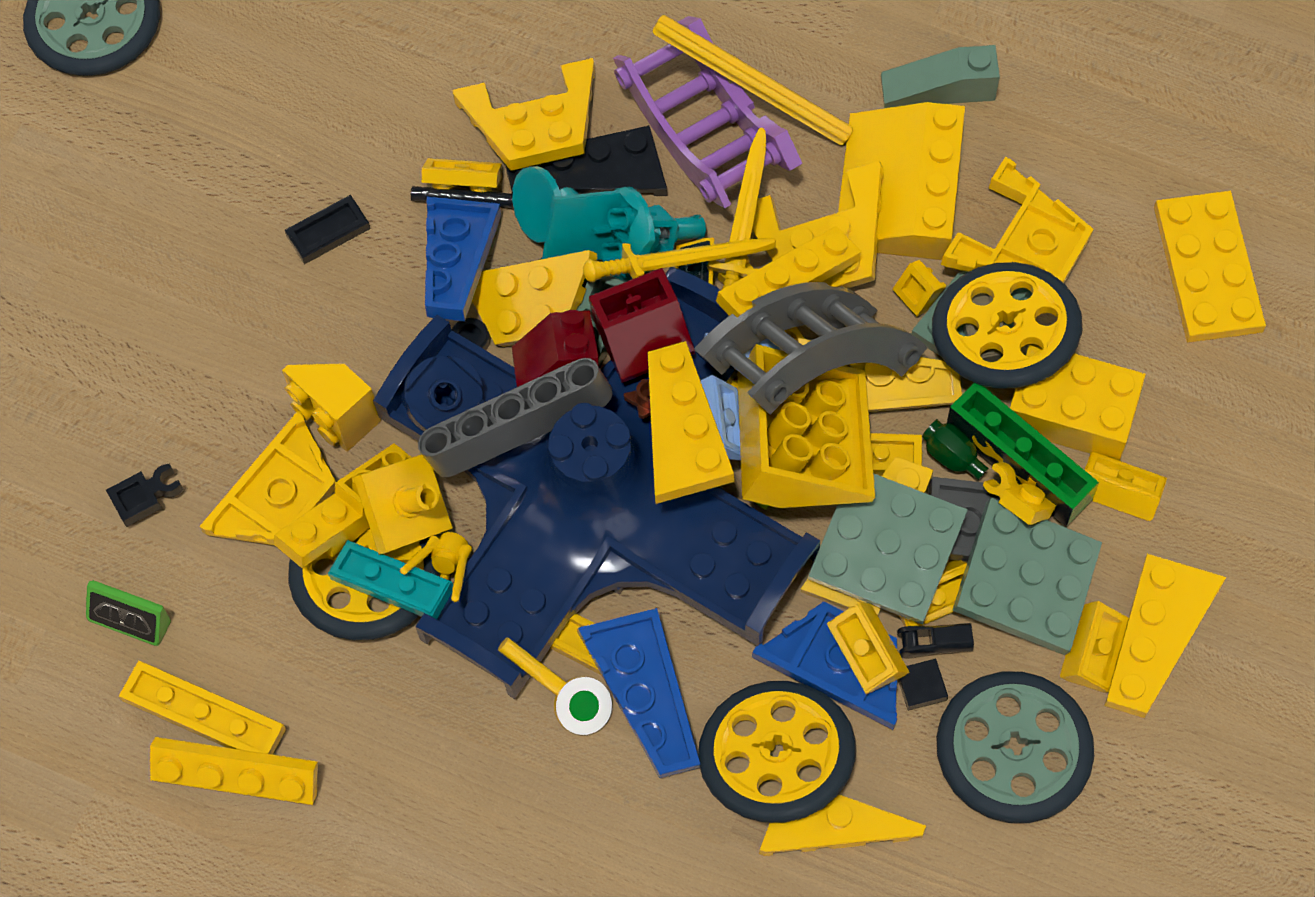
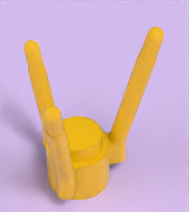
[400,532,472,602]

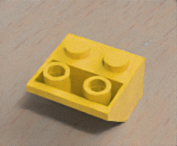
[282,364,381,452]

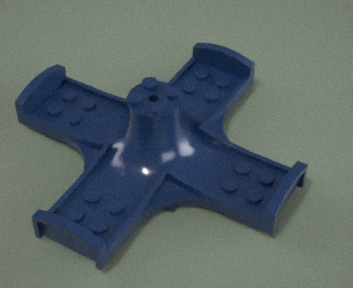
[373,267,820,699]

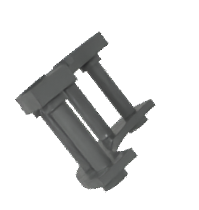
[694,282,928,415]

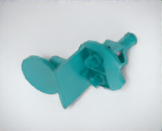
[512,166,706,280]

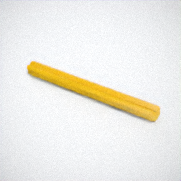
[652,15,852,145]

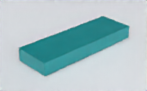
[328,540,453,619]

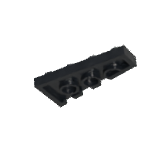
[504,125,667,196]

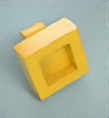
[892,260,946,316]

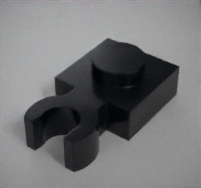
[106,464,184,527]

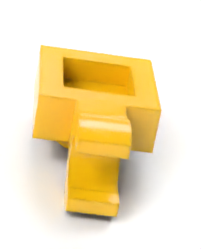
[983,462,1056,525]

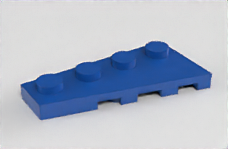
[425,196,501,321]
[577,608,700,778]

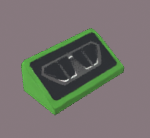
[86,580,171,646]

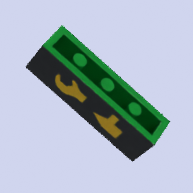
[947,383,1099,527]

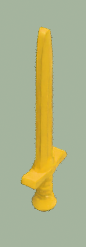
[706,128,766,289]
[583,238,776,283]

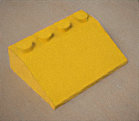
[838,102,965,260]
[737,344,875,508]

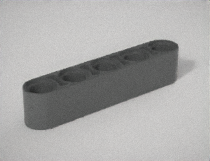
[418,358,613,477]

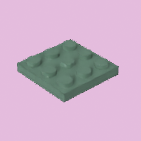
[808,473,968,625]
[952,498,1102,655]

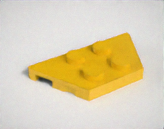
[472,250,597,347]
[200,412,336,545]

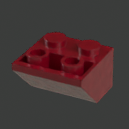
[589,268,695,383]

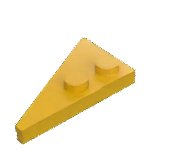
[759,795,926,856]

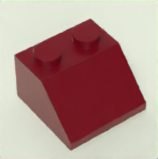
[512,310,598,388]

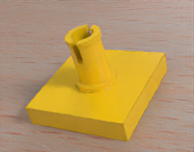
[353,454,453,554]

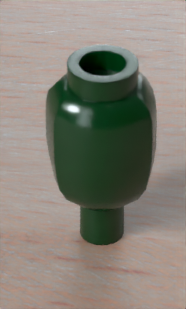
[922,419,989,481]

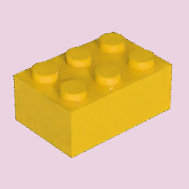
[1010,344,1146,461]

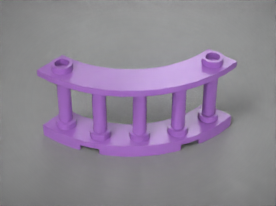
[613,16,803,208]

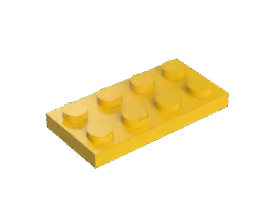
[1154,191,1266,343]

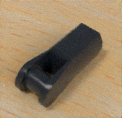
[897,623,974,658]

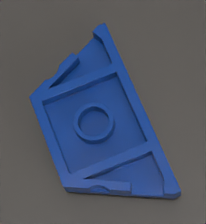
[752,602,897,730]

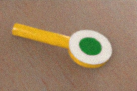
[498,637,612,735]

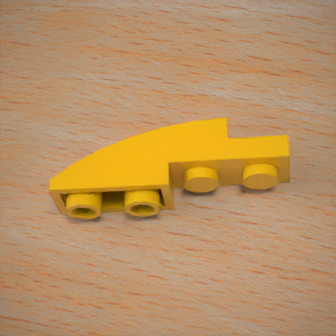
[274,443,411,568]

